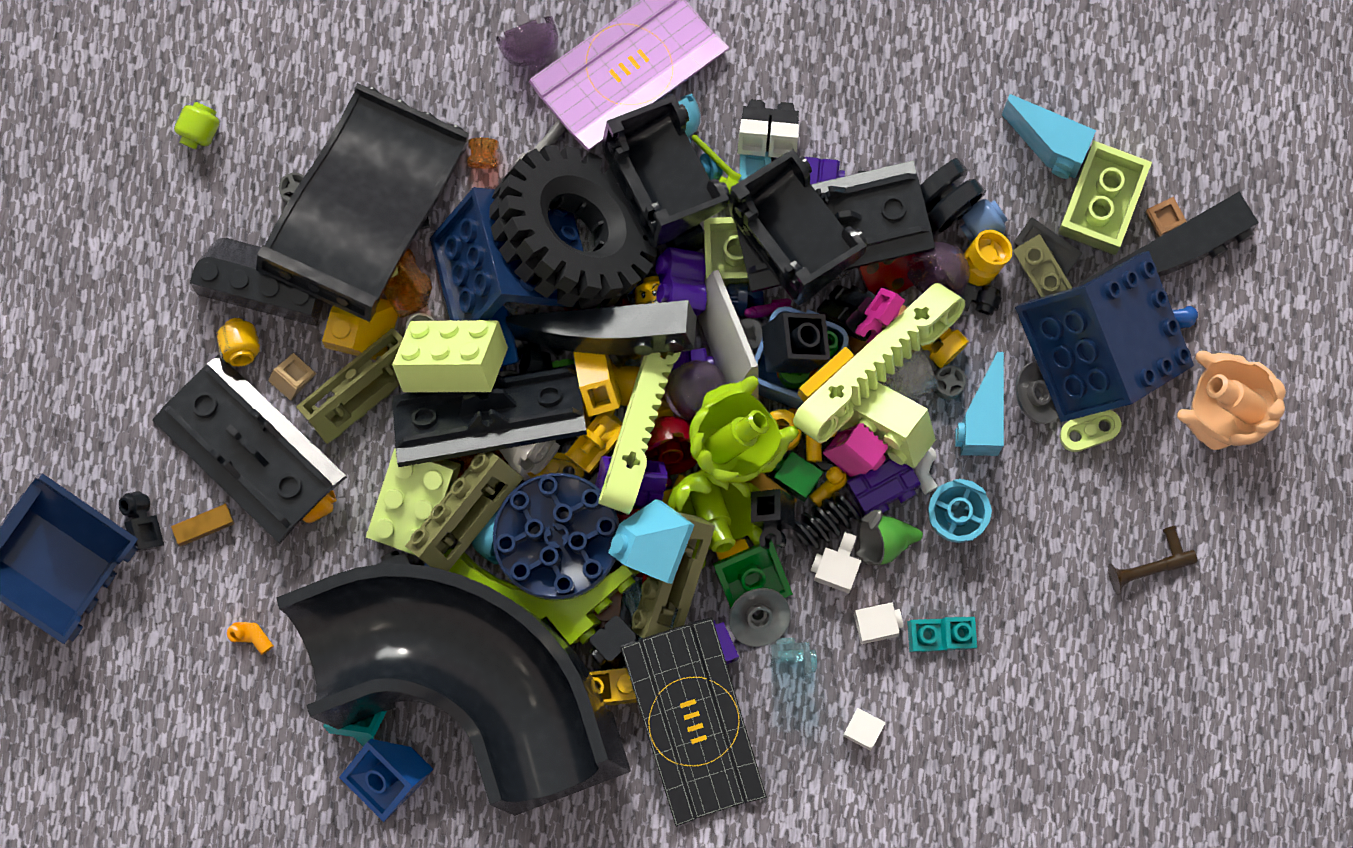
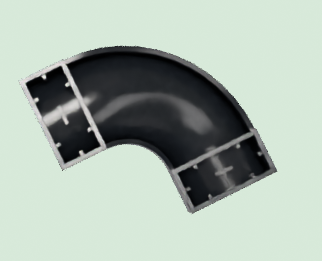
[276,564,631,816]

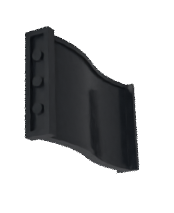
[256,83,469,322]

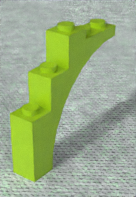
[444,548,639,645]

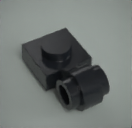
[944,271,1002,316]
[119,491,164,552]

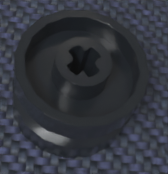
[920,158,986,236]

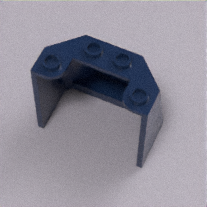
[0,473,138,644]

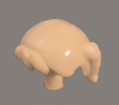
[1177,351,1286,450]

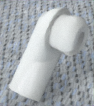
[911,447,938,495]

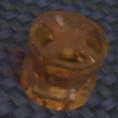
[467,137,499,169]

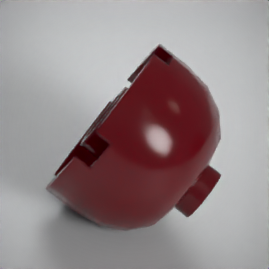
[645,416,697,475]

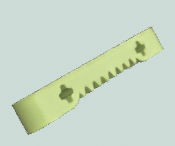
[793,283,965,443]
[598,352,681,515]

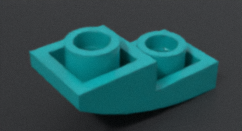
[907,617,977,653]

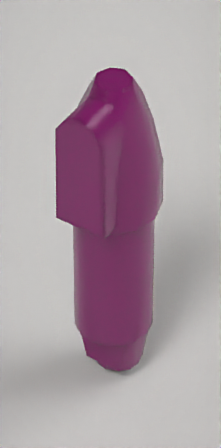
[744,298,792,319]

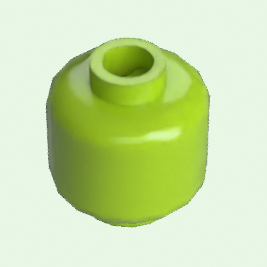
[174,102,220,150]

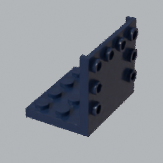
[429,187,583,321]
[1015,251,1194,422]

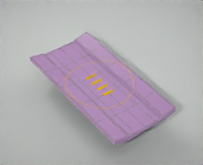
[529,0,729,151]

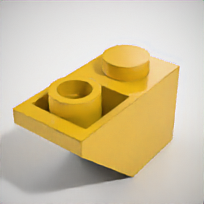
[573,352,623,417]
[590,668,637,705]

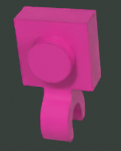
[855,288,905,343]

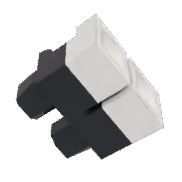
[737,99,799,158]

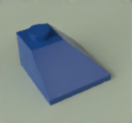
[339,739,434,822]

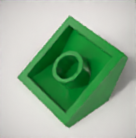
[713,539,793,609]

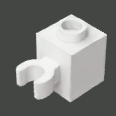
[811,532,861,594]

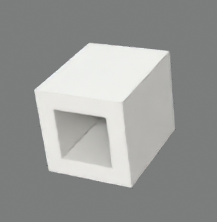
[854,602,903,644]

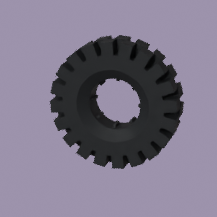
[489,145,658,310]

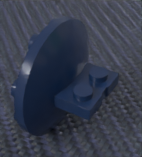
[493,473,620,601]

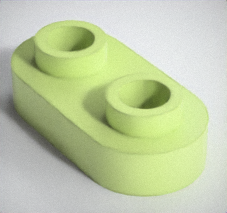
[1059,410,1121,452]

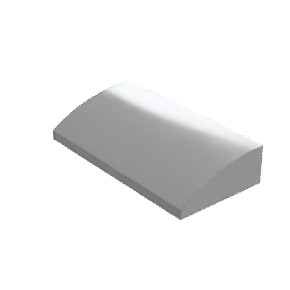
[697,270,758,399]

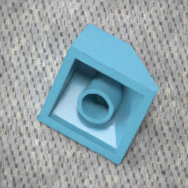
[608,499,695,584]

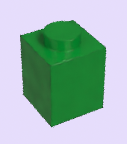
[773,451,823,502]

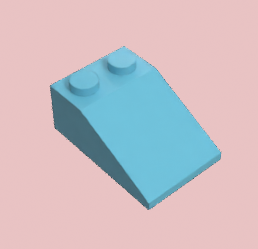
[1002,94,1096,179]
[955,352,1004,456]

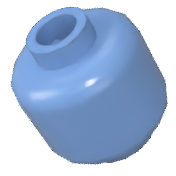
[960,199,1008,242]

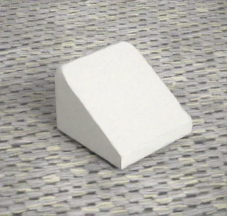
[843,708,885,751]

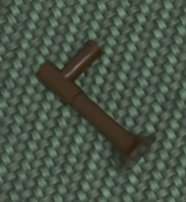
[1108,526,1198,595]

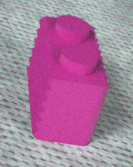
[823,423,888,477]

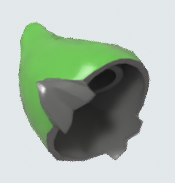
[856,510,923,566]

